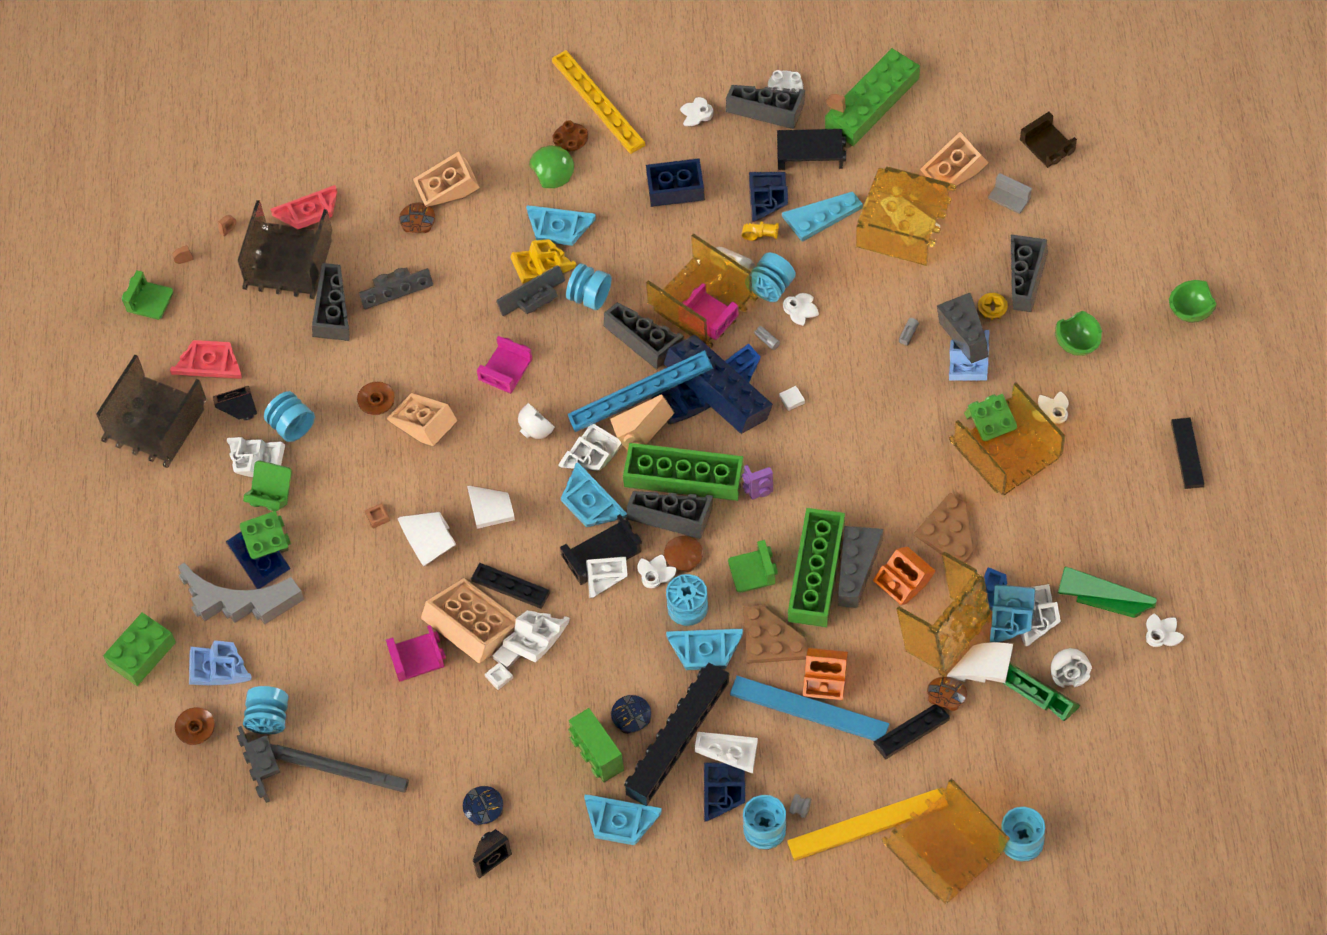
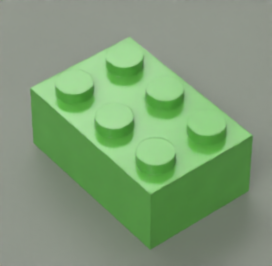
[103,612,176,686]
[568,708,624,783]

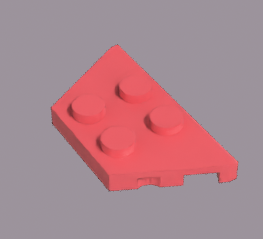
[270,185,337,230]
[170,340,242,379]

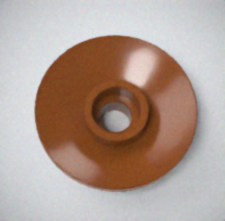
[357,382,395,415]
[175,707,215,745]

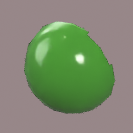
[529,145,575,189]
[1169,280,1216,323]
[1055,311,1102,356]

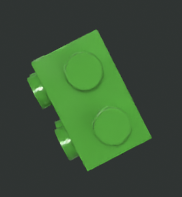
[122,270,174,320]
[964,394,1017,442]
[243,460,292,511]
[240,511,291,559]
[728,540,778,593]

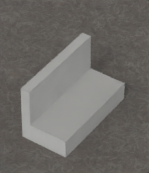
[988,173,1032,214]

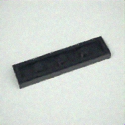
[1171,417,1205,489]
[471,562,550,609]
[873,704,950,760]

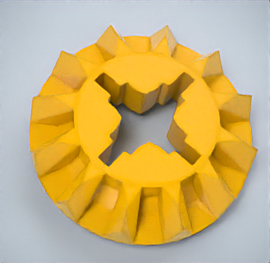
[978,293,1008,320]

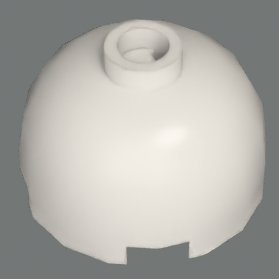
[518,403,555,439]
[1051,648,1092,688]

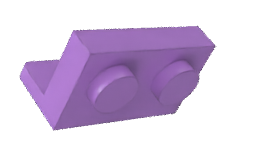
[742,465,773,500]

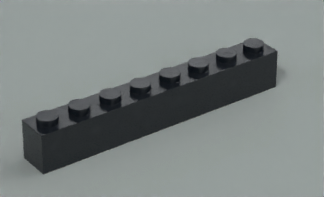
[624,662,729,806]

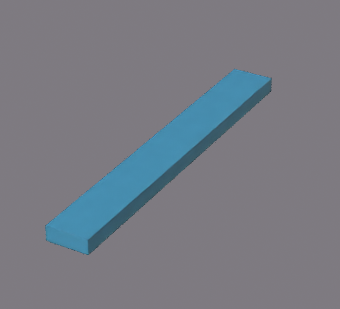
[567,350,713,432]
[730,676,889,741]

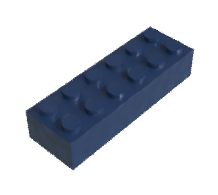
[664,335,773,434]

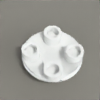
[768,70,803,92]

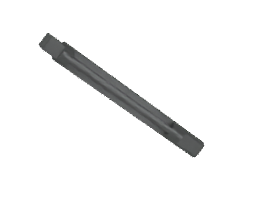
[270,744,409,793]

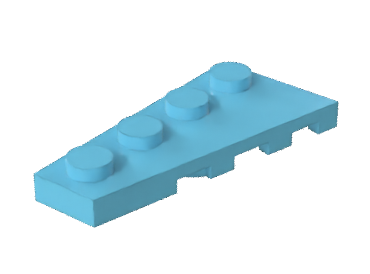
[782,192,863,242]

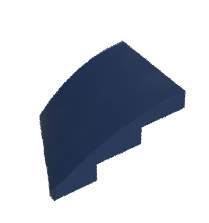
[749,172,788,222]
[651,382,711,424]
[704,763,745,822]

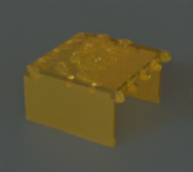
[856,166,957,266]
[646,233,758,348]
[949,382,1065,495]
[896,552,991,677]
[881,778,1010,904]

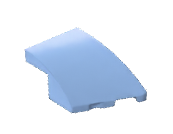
[949,330,989,381]
[189,640,251,685]

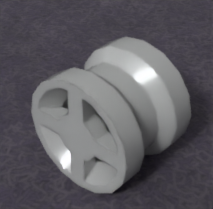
[789,794,812,818]

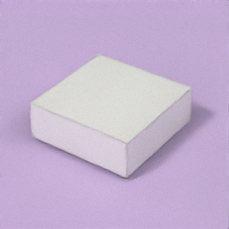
[779,386,805,411]
[492,645,521,670]
[485,662,513,690]

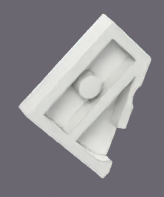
[586,557,627,598]

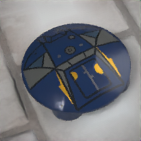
[611,695,651,734]
[463,786,503,826]

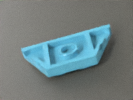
[526,205,596,246]
[561,462,627,528]
[666,629,743,670]
[584,794,662,845]

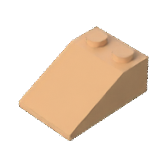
[920,132,989,194]
[413,152,480,207]
[387,393,457,446]
[610,395,674,451]

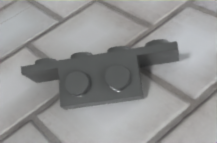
[496,265,565,316]
[358,267,433,309]
[237,726,280,803]

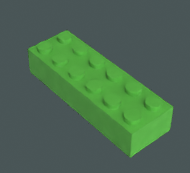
[825,48,920,146]
[623,443,744,501]
[788,508,845,627]

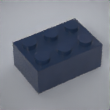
[646,158,705,207]

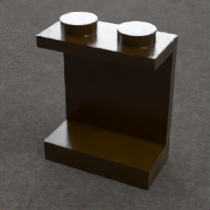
[1020,112,1077,168]

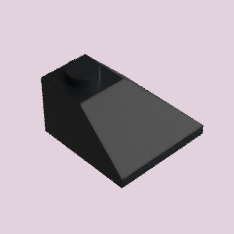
[213,385,257,420]
[473,829,512,879]

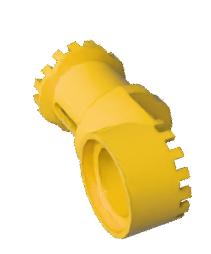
[741,221,779,241]

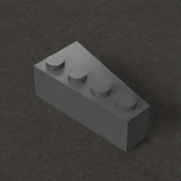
[726,85,805,129]
[1011,234,1048,312]
[312,263,349,341]
[937,293,989,364]
[603,302,684,370]
[627,491,713,539]
[838,526,884,608]

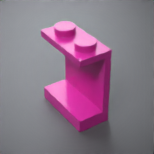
[679,283,739,340]
[477,336,532,394]
[386,625,446,682]

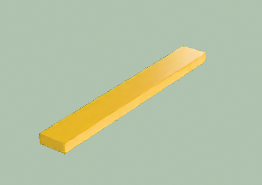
[552,50,645,154]
[787,788,948,861]

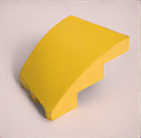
[510,239,577,284]

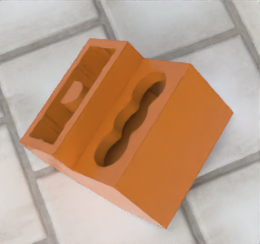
[873,546,936,605]
[803,648,848,700]

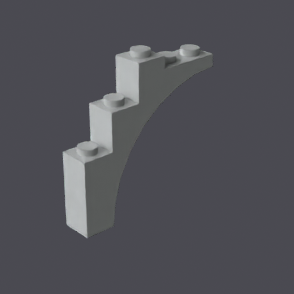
[178,562,304,625]

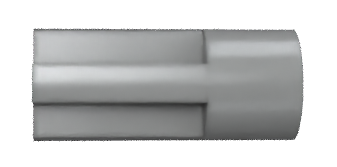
[899,318,919,345]
[754,326,780,350]

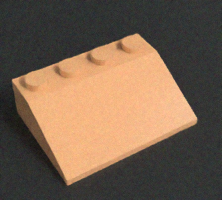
[421,578,516,663]

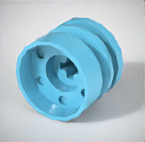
[746,252,796,302]
[566,263,612,311]
[264,391,315,442]
[666,574,708,626]
[243,686,289,734]
[743,795,786,849]
[1001,807,1045,862]

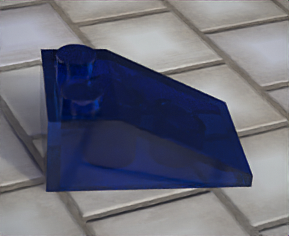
[225,532,291,589]

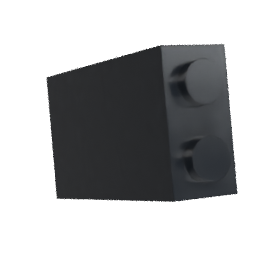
[777,129,846,170]
[560,514,642,585]

